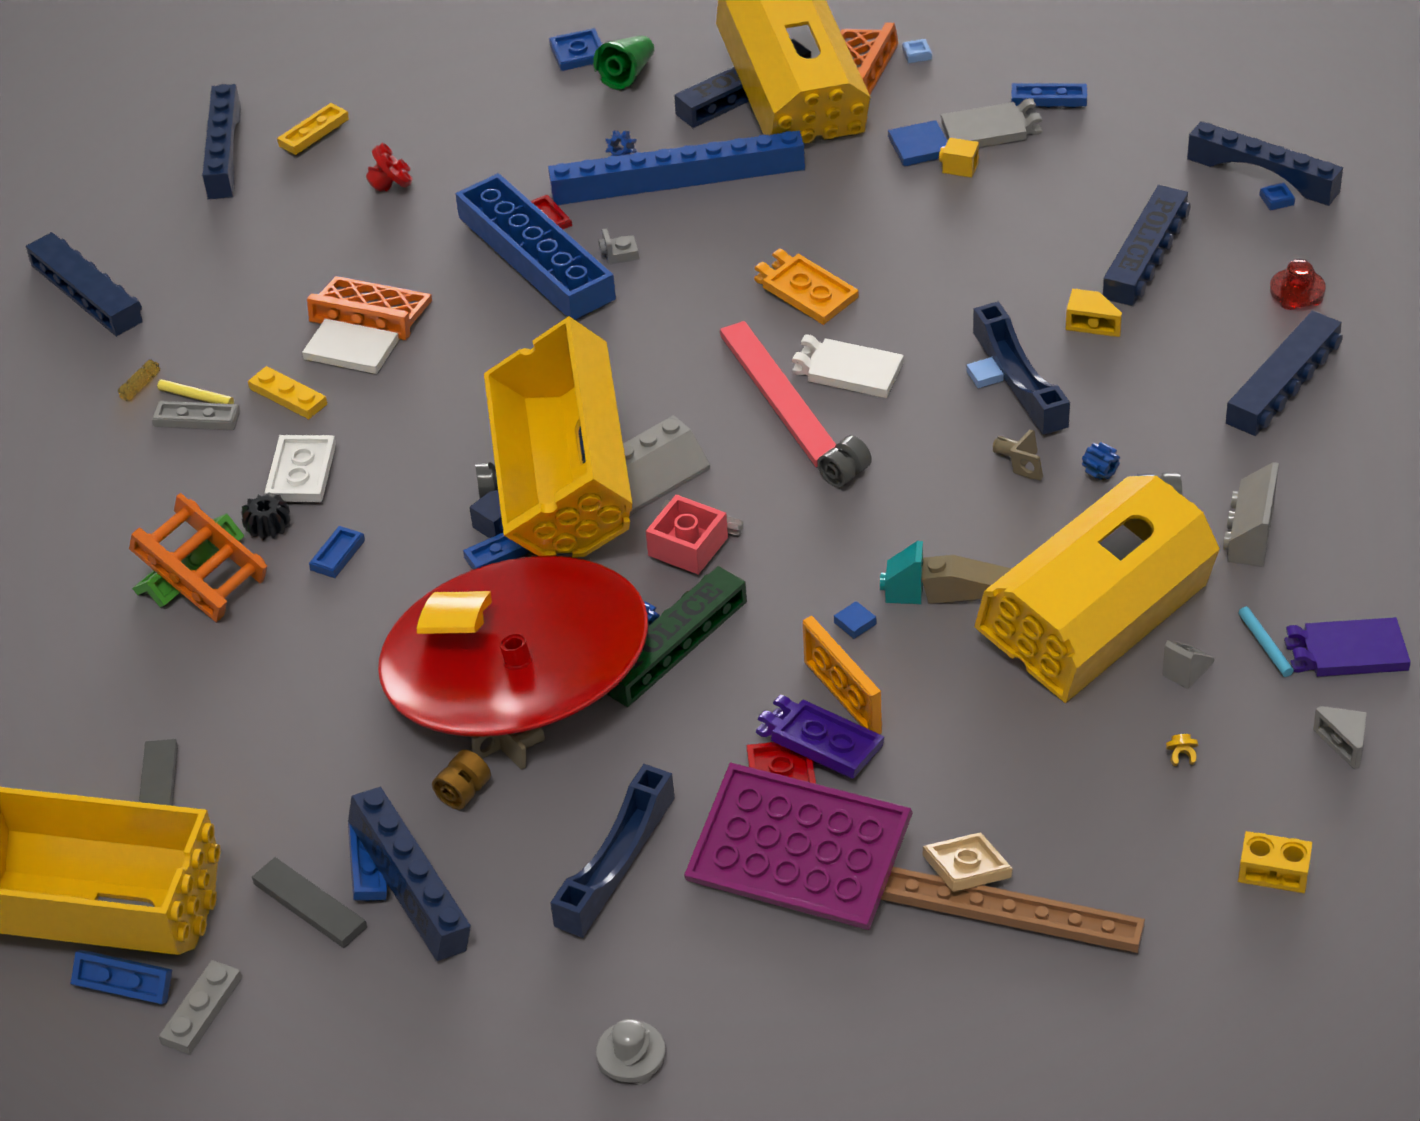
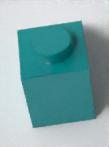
[880,541,923,604]

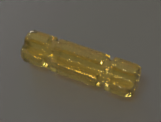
[117,359,160,401]

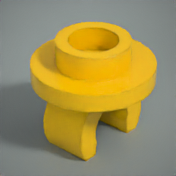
[1166,734,1198,766]

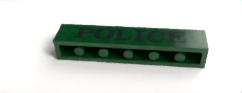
[607,566,747,707]

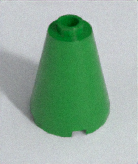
[593,35,654,90]

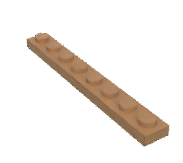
[881,867,1145,953]

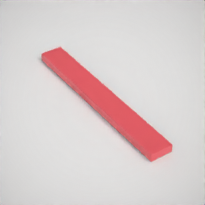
[720,321,836,467]

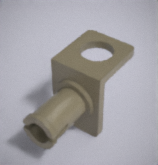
[993,430,1043,480]
[472,727,545,770]

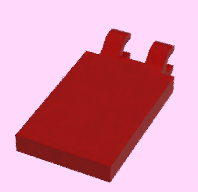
[746,742,816,784]

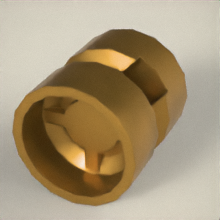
[432,749,491,810]

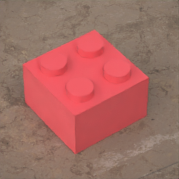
[646,494,728,575]

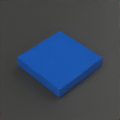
[549,28,602,71]
[888,120,947,166]

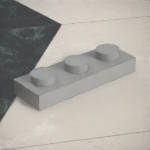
[158,960,242,1055]

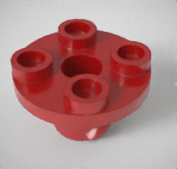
[366,142,413,192]

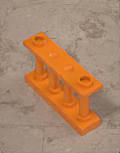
[129,493,268,623]

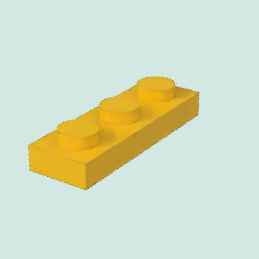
[277,103,349,155]
[248,366,327,419]

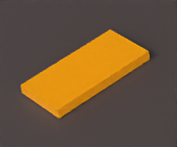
[802,616,882,734]

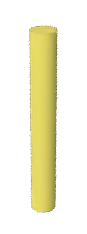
[157,379,234,404]

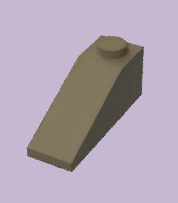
[922,555,1012,604]

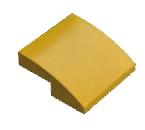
[417,591,492,634]

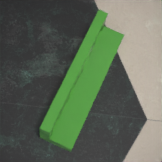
[132,513,244,607]

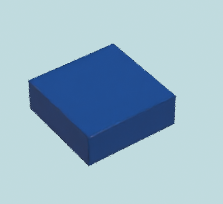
[1260,183,1295,210]
[834,601,877,639]

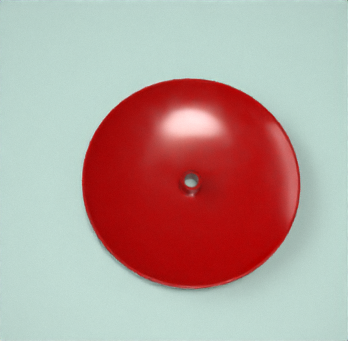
[378,556,648,736]

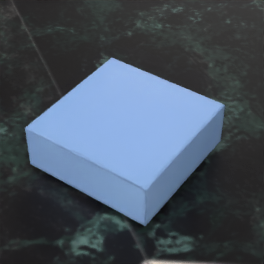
[902,39,932,63]
[966,357,1003,388]

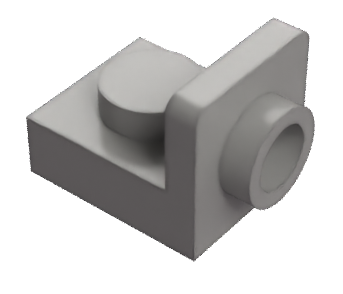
[598,228,639,264]

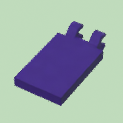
[1284,617,1411,677]
[756,695,884,779]

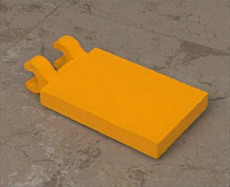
[754,248,859,325]

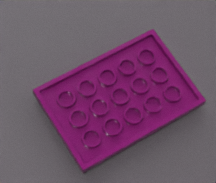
[684,762,913,930]

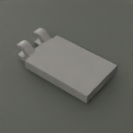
[941,98,1042,147]

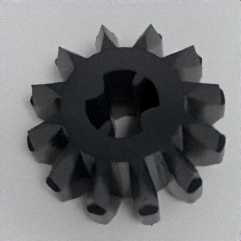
[241,492,291,540]

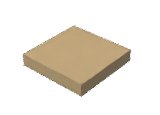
[922,832,1013,892]

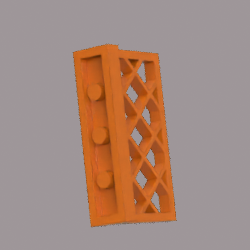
[841,23,899,95]
[307,276,432,340]

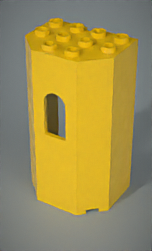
[716,0,870,143]
[484,316,632,557]
[974,476,1220,703]
[0,787,221,955]

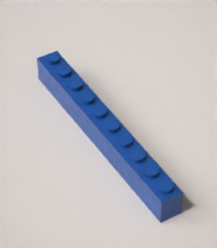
[548,130,805,205]

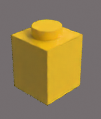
[939,137,979,178]

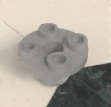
[596,1019,666,1085]

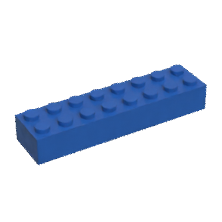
[455,173,616,320]

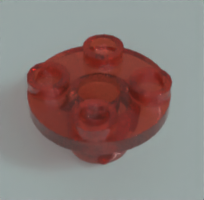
[1270,259,1326,310]

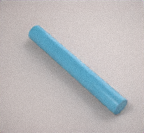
[1238,606,1294,677]

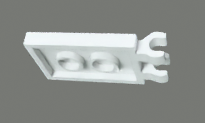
[792,335,904,398]

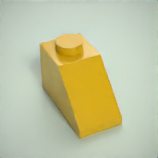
[1066,288,1122,337]

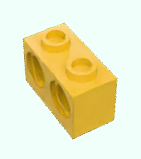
[1238,831,1312,893]

